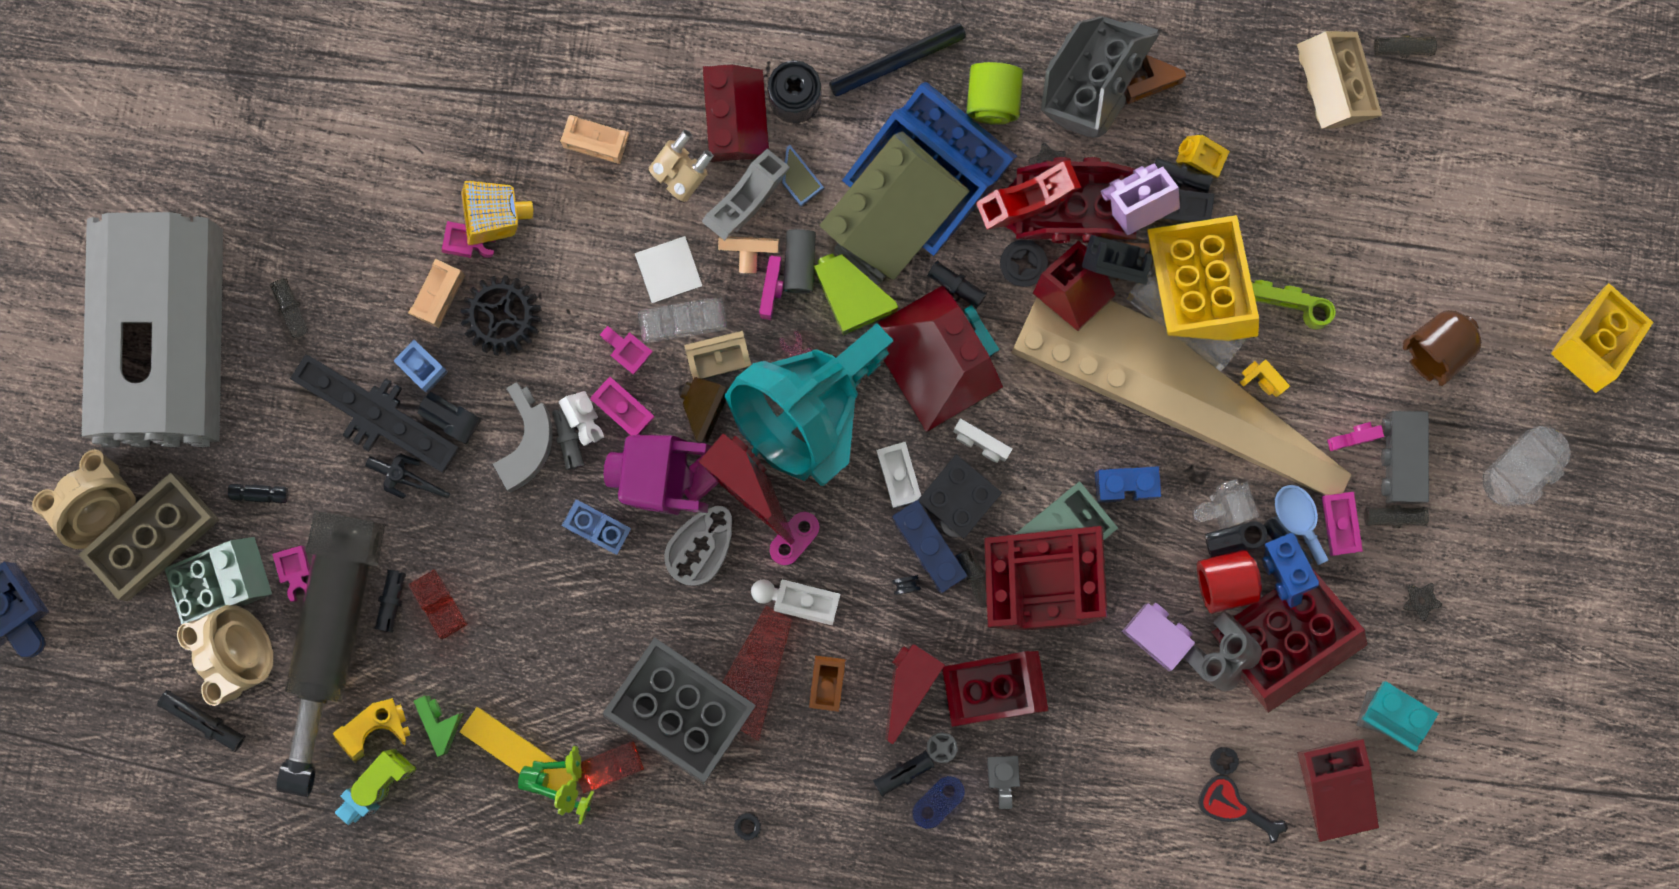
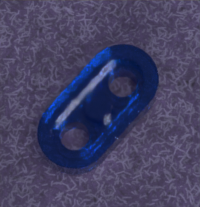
[912,776,965,829]

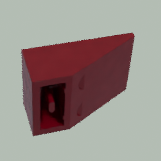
[1297,738,1379,842]

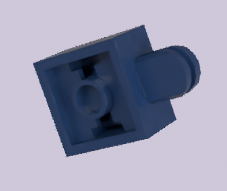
[0,561,50,657]

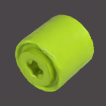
[966,62,1023,125]

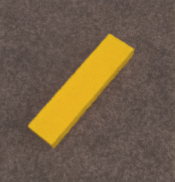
[460,707,573,791]

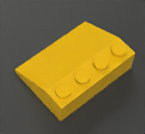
[1147,215,1259,341]

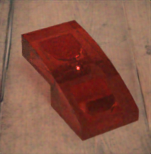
[408,569,468,640]
[578,741,644,794]

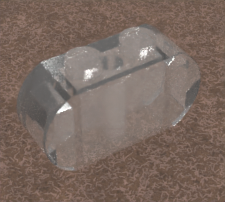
[1483,426,1570,508]

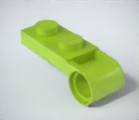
[1252,280,1336,330]

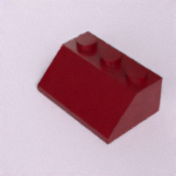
[703,64,769,162]

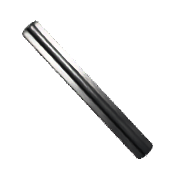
[829,23,966,97]

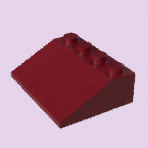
[699,433,795,545]
[1211,565,1368,713]
[885,644,945,744]

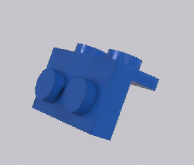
[1262,533,1319,608]

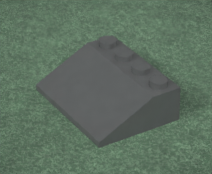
[602,637,756,785]

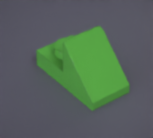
[414,696,463,757]

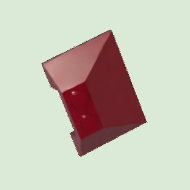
[866,286,1003,432]
[984,526,1107,630]

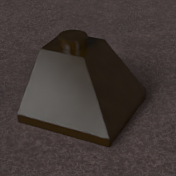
[680,377,728,444]

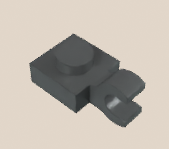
[987,756,1020,809]

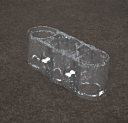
[637,298,728,343]

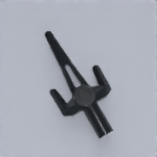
[365,453,450,499]

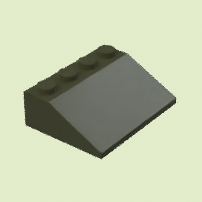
[819,131,969,280]

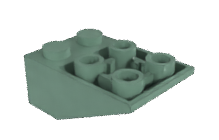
[1014,481,1118,540]
[165,537,272,624]

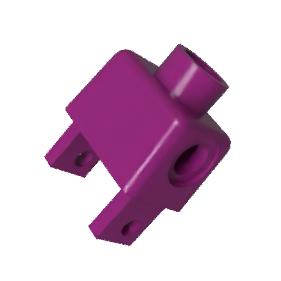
[603,435,712,515]

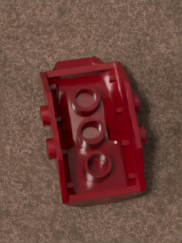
[1004,157,1136,244]

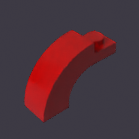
[976,160,1081,230]

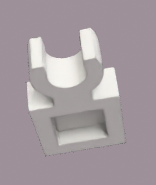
[558,391,604,446]

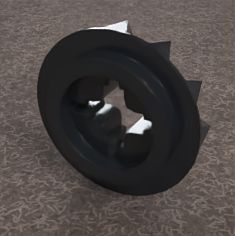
[1000,240,1048,288]

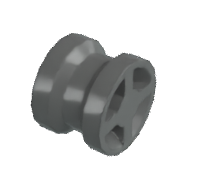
[926,732,958,763]

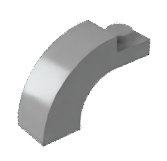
[702,149,790,241]

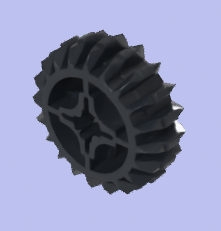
[460,275,542,356]

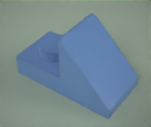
[394,340,448,393]

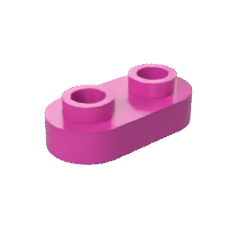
[770,512,819,565]

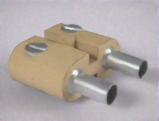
[649,130,713,202]

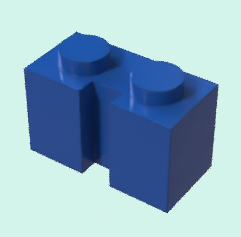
[1095,466,1161,503]

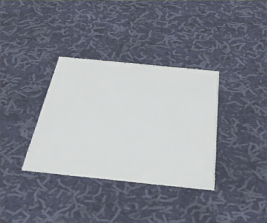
[635,236,702,303]

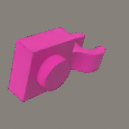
[600,326,653,375]

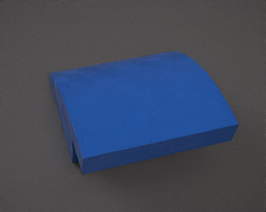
[842,82,1018,256]

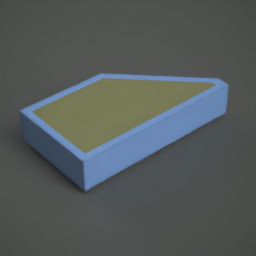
[782,145,824,207]

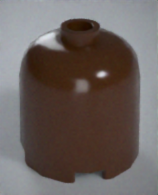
[1403,310,1482,386]

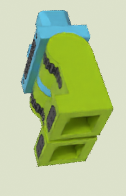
[335,749,417,825]

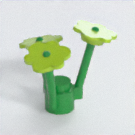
[518,746,594,825]

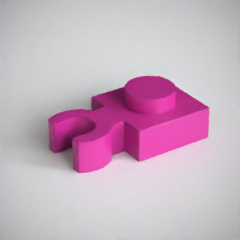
[441,221,496,258]
[1327,422,1384,451]
[272,545,313,602]

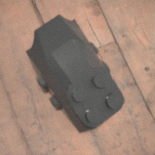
[1041,16,1160,138]

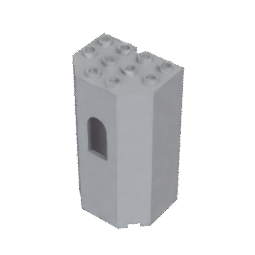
[82,212,223,448]

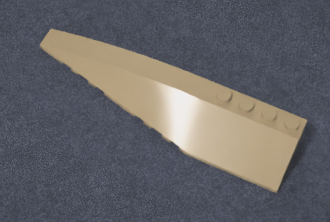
[1011,297,1351,496]

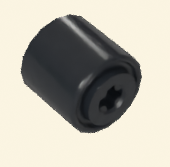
[767,60,822,124]

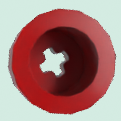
[1197,550,1262,614]

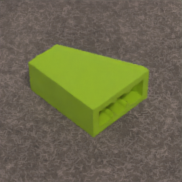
[814,253,898,336]

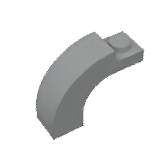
[493,382,553,492]

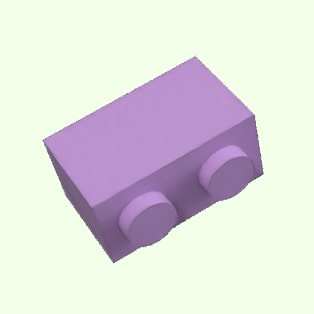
[1122,603,1195,671]

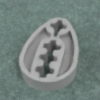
[664,506,732,586]

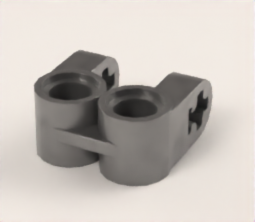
[1184,611,1262,691]

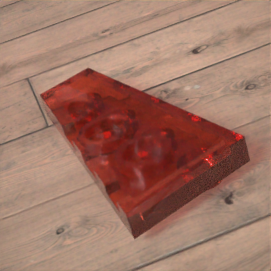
[722,605,793,741]

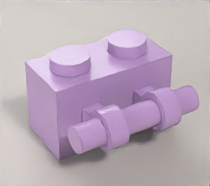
[1101,163,1180,236]

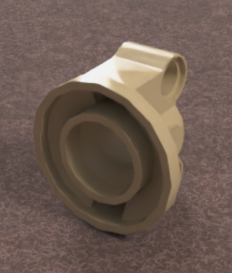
[32,449,136,549]
[177,605,273,706]

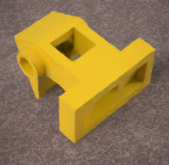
[333,698,410,763]

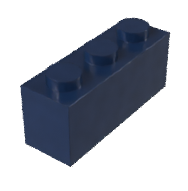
[891,500,967,594]

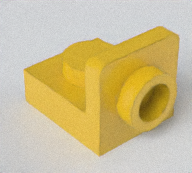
[1176,135,1230,178]
[1239,359,1290,397]

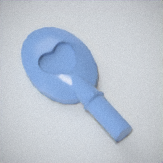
[1274,485,1329,565]

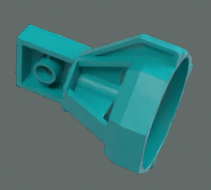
[725,323,894,486]

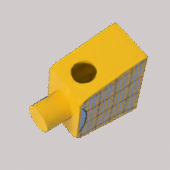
[461,181,533,245]

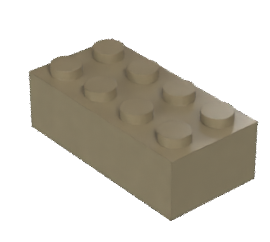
[79,473,219,601]

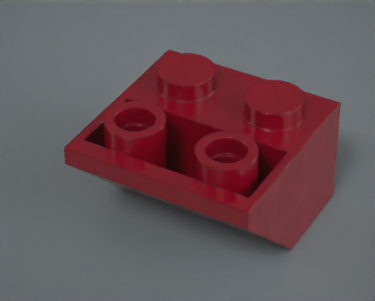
[1033,240,1116,331]

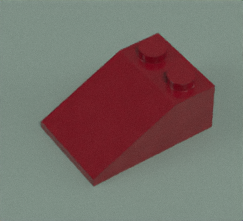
[943,651,1049,727]

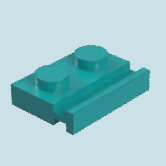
[1361,681,1439,752]

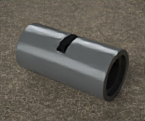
[783,229,816,294]

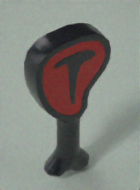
[1198,775,1288,844]

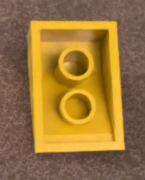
[1551,283,1654,393]

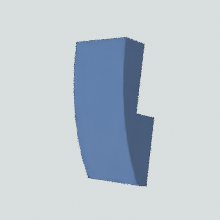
[561,499,631,555]

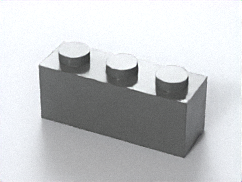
[1381,411,1429,504]

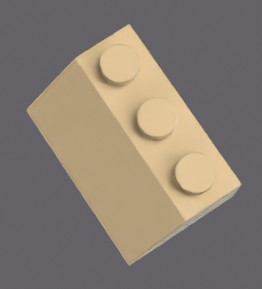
[1297,31,1382,129]

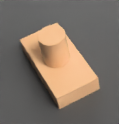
[718,236,780,273]

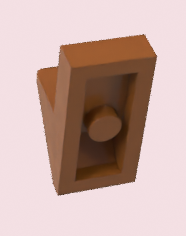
[1124,55,1186,104]
[809,655,846,712]

